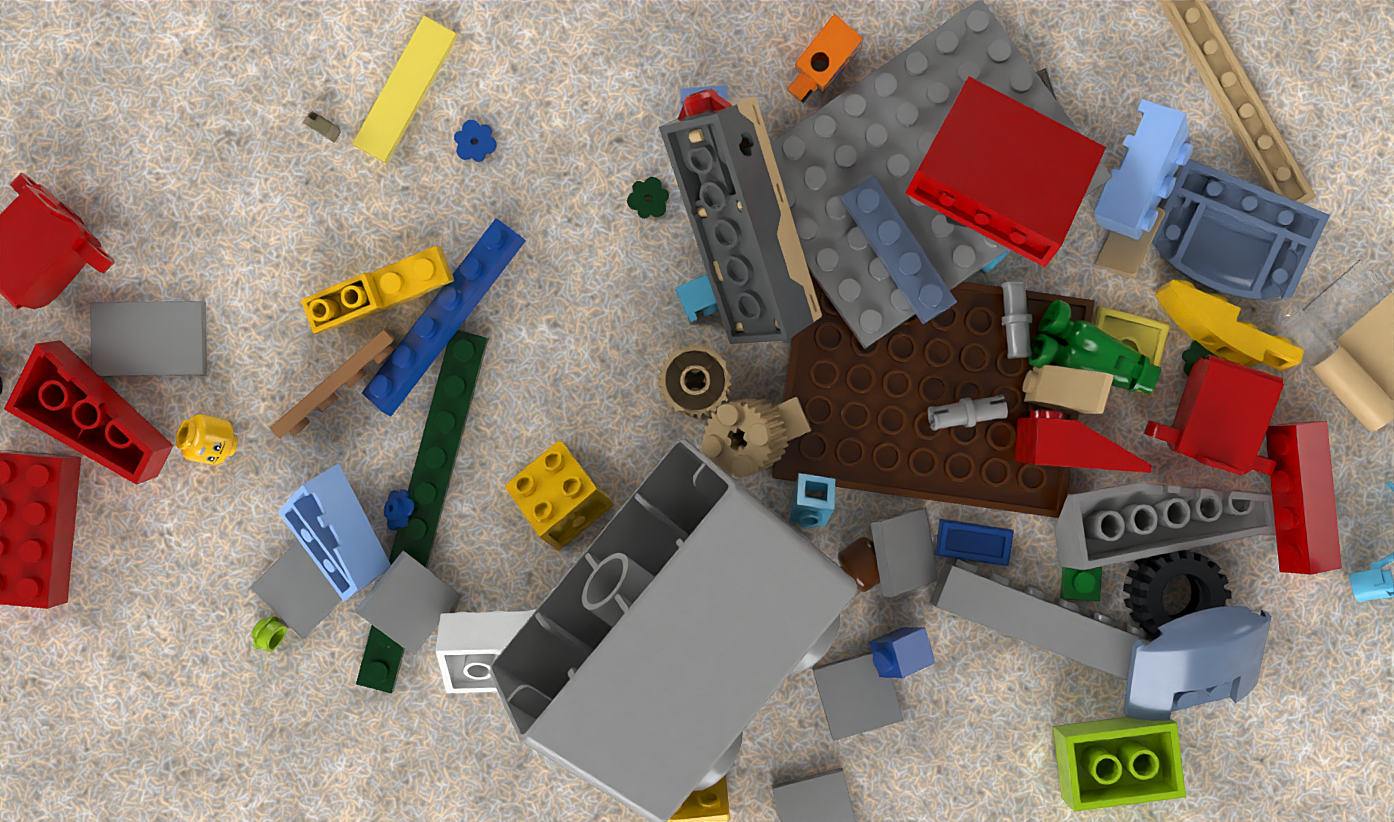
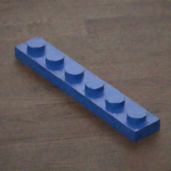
[362,218,526,416]

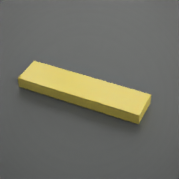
[352,16,458,164]

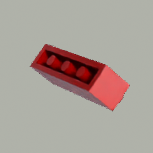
[1266,421,1342,575]

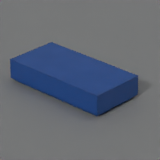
[934,519,1014,566]

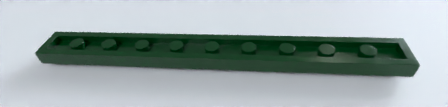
[356,330,489,694]

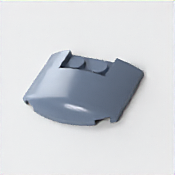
[1151,159,1330,300]
[1123,606,1272,721]

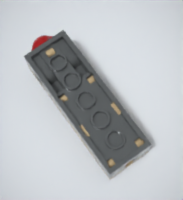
[659,88,822,344]

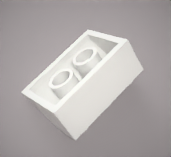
[436,609,537,693]

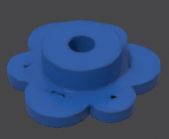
[454,120,497,162]
[384,489,414,531]

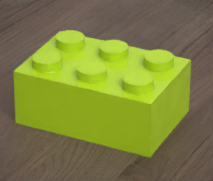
[1053,717,1186,812]

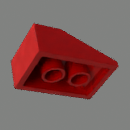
[1014,410,1152,473]

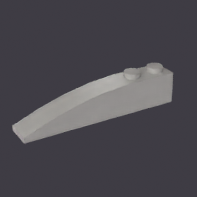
[1055,482,1276,570]

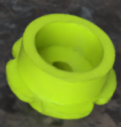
[251,616,287,652]

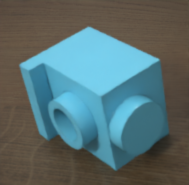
[676,274,719,324]
[789,473,836,529]

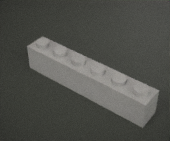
[930,559,1153,680]

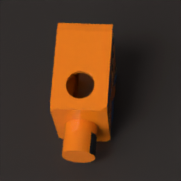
[787,14,864,104]

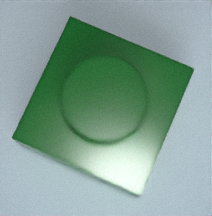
[1060,566,1102,601]

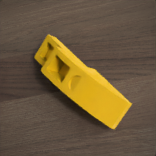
[300,245,454,334]
[1155,279,1305,371]

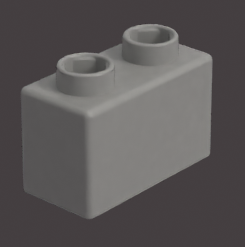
[490,439,857,822]

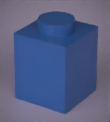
[869,627,935,679]

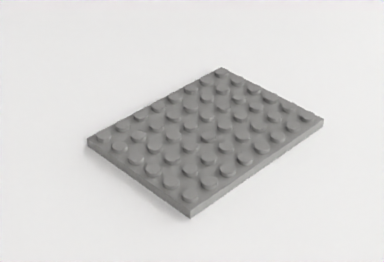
[770,0,1112,349]

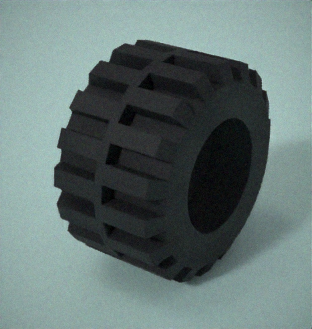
[1123,550,1232,637]

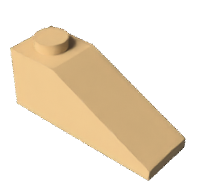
[1023,365,1114,414]

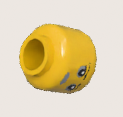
[176,414,238,465]

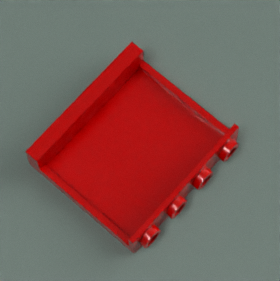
[905,76,1107,267]

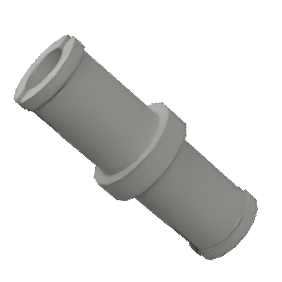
[1001,281,1032,358]
[928,394,1008,430]

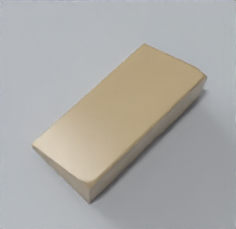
[1094,207,1166,279]

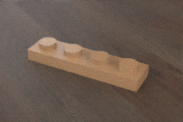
[270,327,396,439]

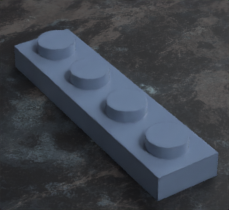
[840,176,957,324]

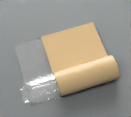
[1278,259,1394,431]

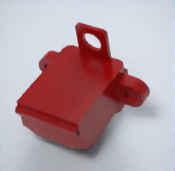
[0,173,115,310]
[1143,354,1284,476]

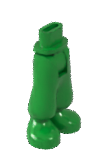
[1028,300,1161,394]

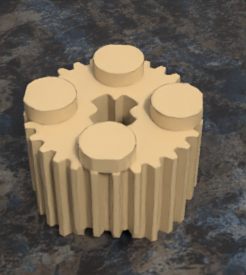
[658,343,733,418]
[701,398,788,478]

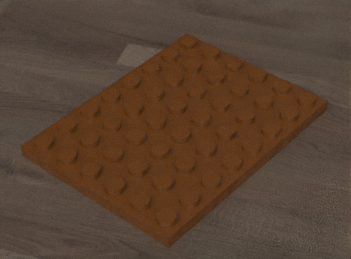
[772,271,1095,518]

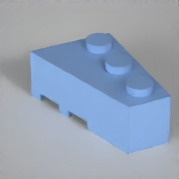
[1094,99,1193,240]
[277,463,391,601]

